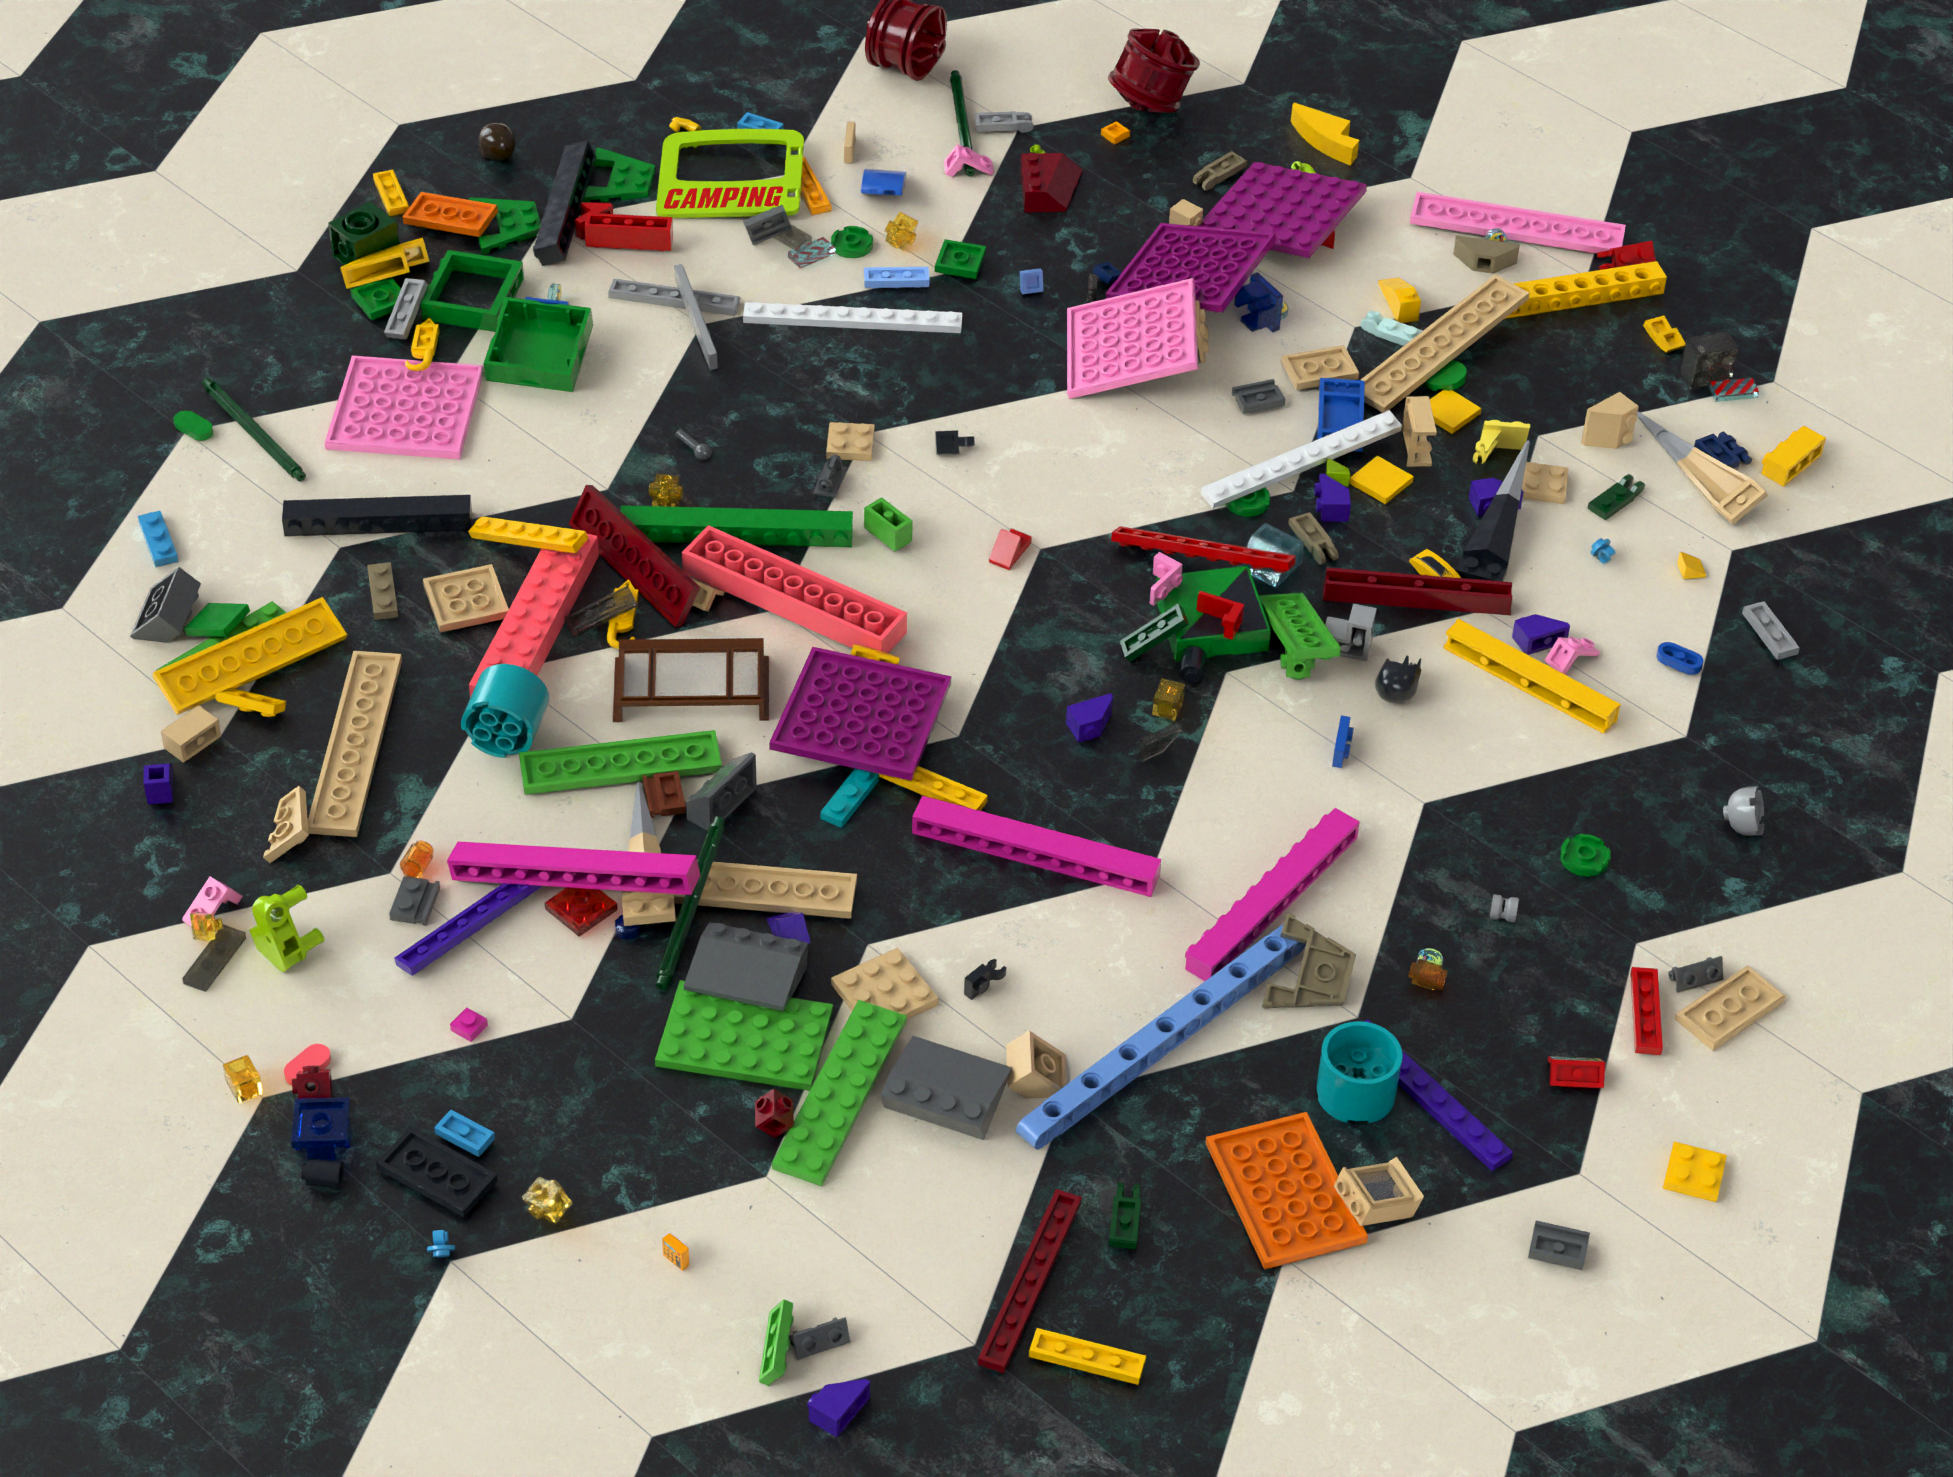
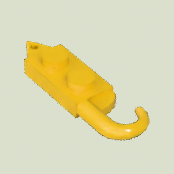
[405,318,440,371]
[607,580,639,649]

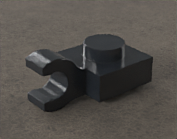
[935,430,975,455]
[964,959,1007,1000]

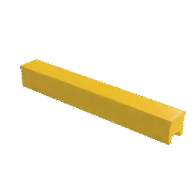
[1443,618,1621,734]

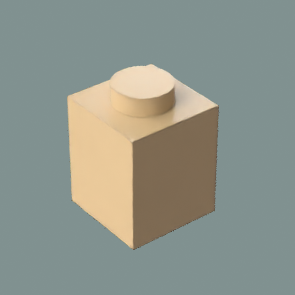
[1169,199,1203,226]

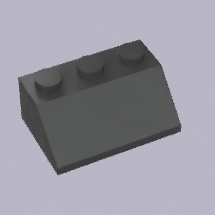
[130,567,201,643]
[686,752,757,831]

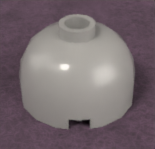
[1723,786,1764,836]

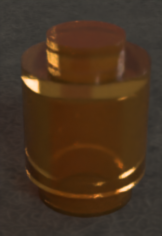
[400,840,434,878]
[1408,959,1448,991]

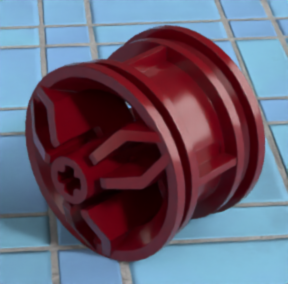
[865,0,947,81]
[1108,28,1200,113]

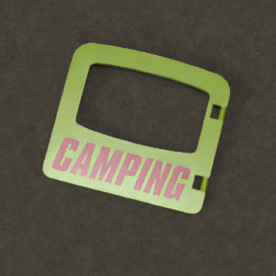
[656,129,804,218]

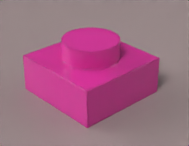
[450,1007,488,1042]

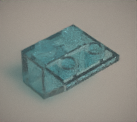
[1237,523,1304,588]

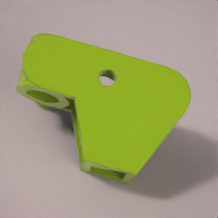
[249,884,325,972]

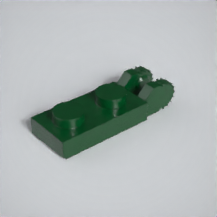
[1587,474,1645,520]
[1109,1182,1141,1249]

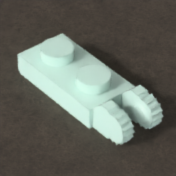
[1360,311,1423,346]

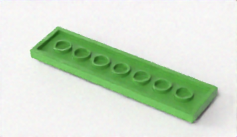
[519,730,722,795]
[772,1000,907,1186]

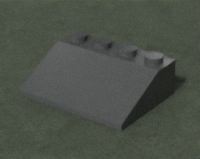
[683,922,808,1011]
[881,1036,1012,1140]

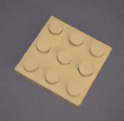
[423,564,509,633]
[831,947,939,1019]

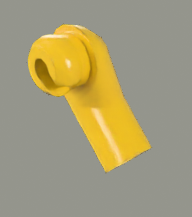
[669,117,701,132]

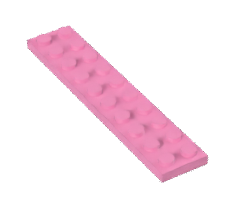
[1410,192,1626,256]

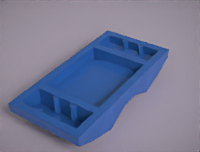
[1317,378,1365,452]

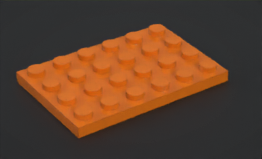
[1206,1112,1368,1270]

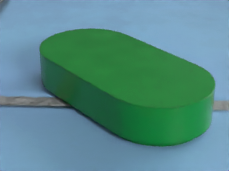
[173,411,213,441]

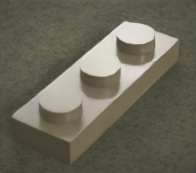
[367,562,398,620]

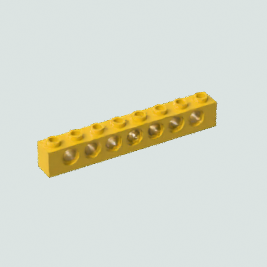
[1505,261,1667,319]

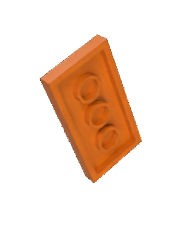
[402,192,498,237]

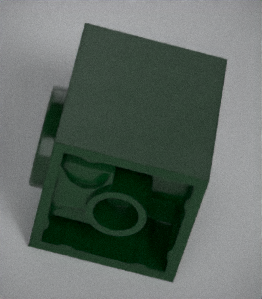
[328,202,400,266]

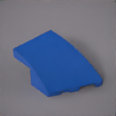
[861,169,907,196]

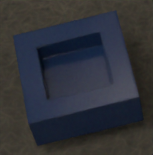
[1093,262,1122,284]

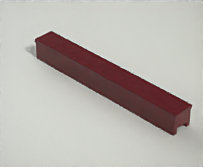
[1323,568,1512,616]

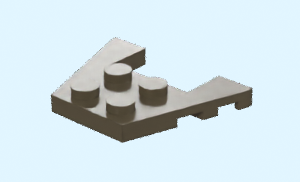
[1262,913,1356,1008]

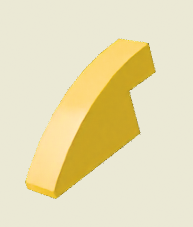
[1291,103,1359,165]
[340,238,429,289]

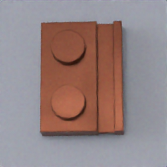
[643,771,686,818]

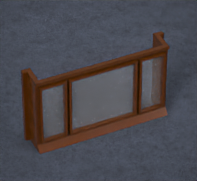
[613,638,769,722]

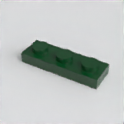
[1120,604,1189,662]

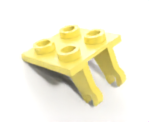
[1473,420,1530,464]

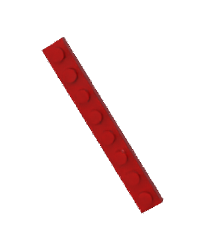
[1111,526,1296,573]

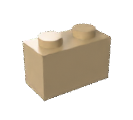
[161,705,221,763]

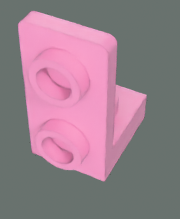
[944,144,994,177]
[1150,552,1183,606]
[1545,637,1600,675]
[182,876,243,932]

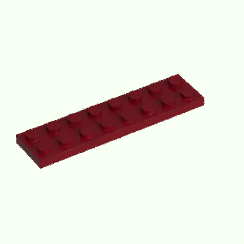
[569,485,701,627]

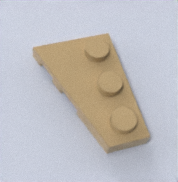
[263,786,309,863]

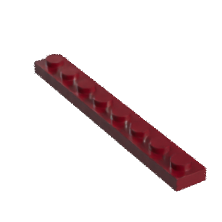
[978,1189,1082,1373]

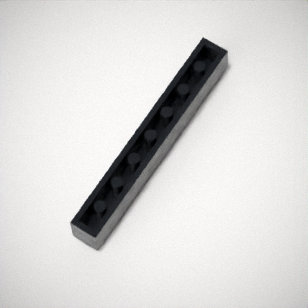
[533,140,597,266]
[282,495,472,536]

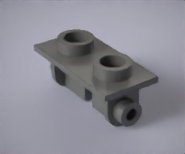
[813,455,847,498]
[1668,956,1723,993]
[789,1317,850,1360]

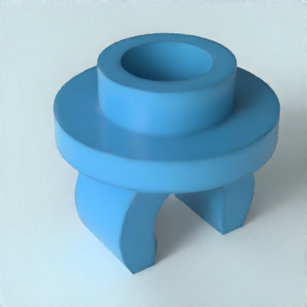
[1590,538,1616,564]
[427,1230,455,1258]

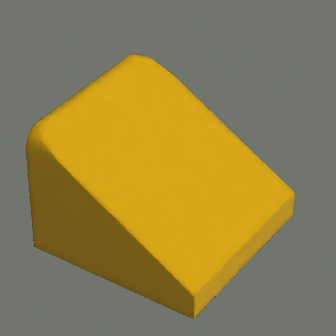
[1677,552,1706,579]

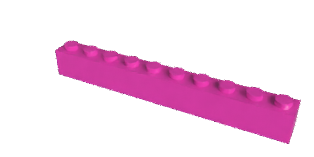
[912,796,1162,897]
[1185,808,1360,981]
[447,841,700,895]

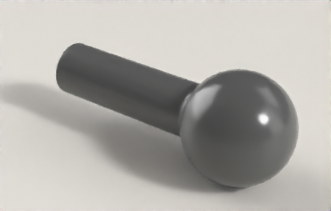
[675,428,712,460]

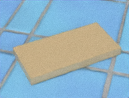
[1675,965,1786,1051]

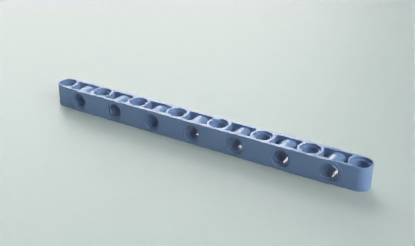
[1016,924,1306,1150]

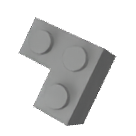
[1325,604,1377,661]

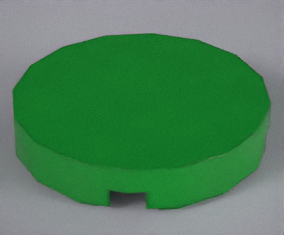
[831,226,873,258]
[1424,360,1467,391]
[1225,487,1270,517]
[1560,834,1611,877]

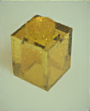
[1152,678,1185,720]
[223,1055,263,1103]

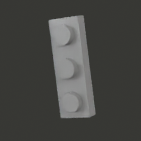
[384,278,428,340]
[1742,601,1800,660]

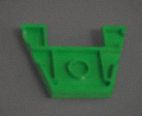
[583,148,655,203]
[469,197,541,255]

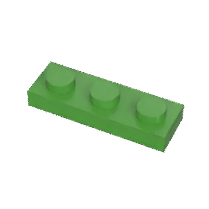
[759,1299,794,1386]

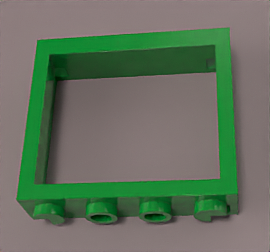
[419,250,524,332]

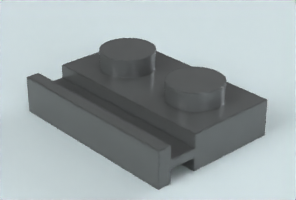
[743,205,792,245]
[1232,379,1285,414]
[389,876,440,926]
[1528,1220,1590,1270]

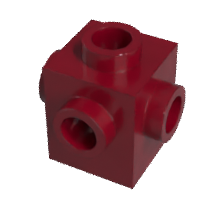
[292,1065,333,1105]
[755,1089,794,1138]

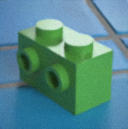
[864,497,913,551]

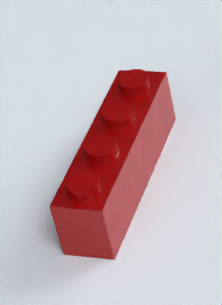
[584,213,673,251]

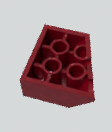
[1020,153,1083,212]

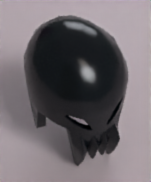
[1375,656,1421,704]

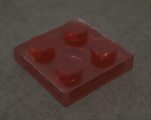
[545,887,618,937]

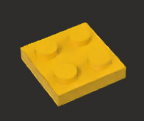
[1663,1141,1727,1202]

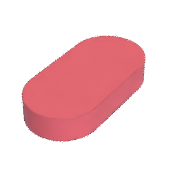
[284,1044,331,1085]

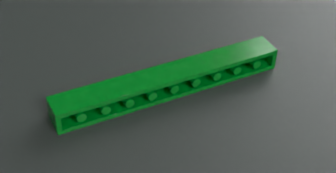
[620,505,853,547]

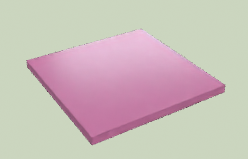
[1067,278,1198,399]
[325,356,484,459]

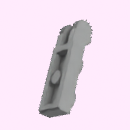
[975,111,1034,133]

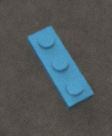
[138,511,178,567]

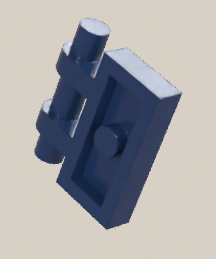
[1694,431,1752,469]

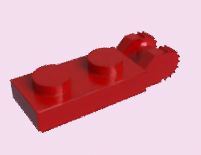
[1597,241,1656,270]

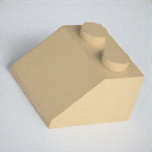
[1581,392,1639,449]
[1006,1031,1067,1098]

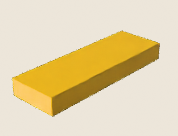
[373,170,409,216]

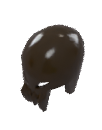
[479,123,516,161]

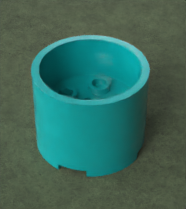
[461,664,549,758]
[1317,1021,1402,1124]

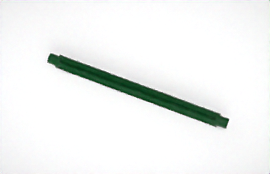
[950,70,976,177]
[202,378,306,481]
[655,816,725,990]

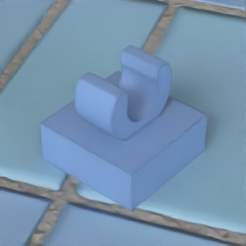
[1020,268,1044,294]

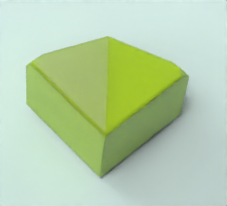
[1326,459,1350,486]

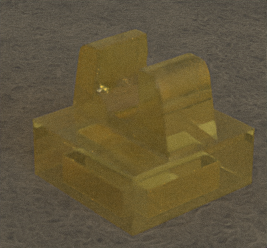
[190,912,223,941]

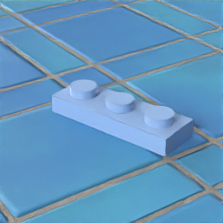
[864,267,929,288]

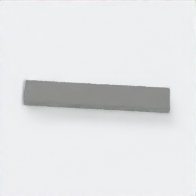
[674,264,718,370]
[608,279,740,316]

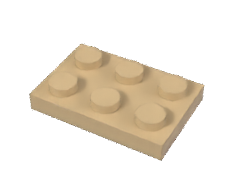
[1281,345,1359,390]

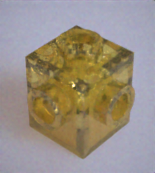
[885,212,918,251]
[649,474,683,507]
[522,1177,572,1224]

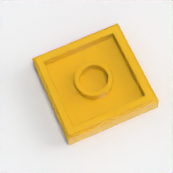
[1429,390,1481,434]
[1349,456,1414,504]

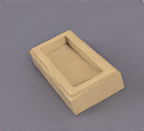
[844,121,856,164]

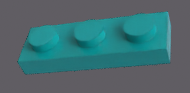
[820,768,879,828]

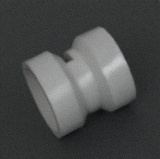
[1490,894,1519,923]

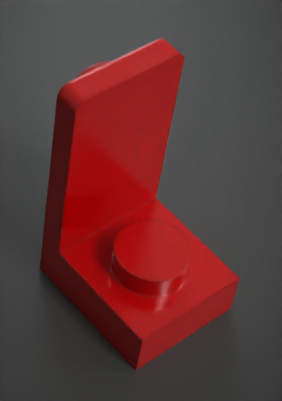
[1196,591,1244,640]

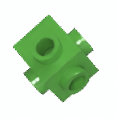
[1280,648,1315,680]

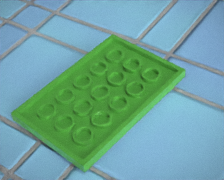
[655,980,833,1091]

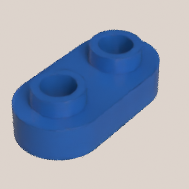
[1656,642,1703,675]

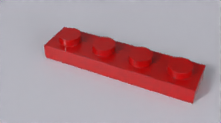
[1630,967,1663,1055]

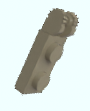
[1193,151,1247,191]
[1289,512,1339,565]

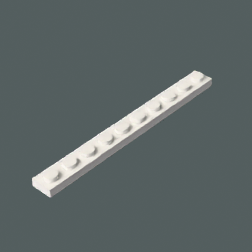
[743,302,962,333]
[1201,410,1402,509]

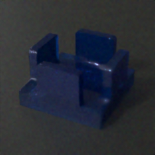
[1234,272,1283,332]
[291,1097,352,1160]

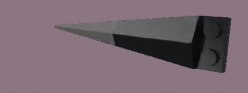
[1457,440,1530,582]

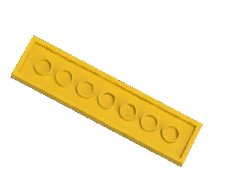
[152,597,347,715]

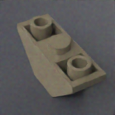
[1453,235,1520,274]

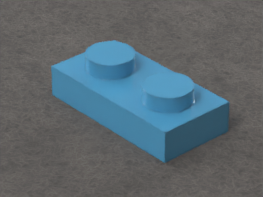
[737,112,784,129]
[434,1110,495,1157]

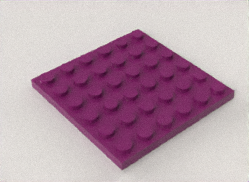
[1200,162,1367,258]
[1105,223,1277,313]
[769,647,952,781]

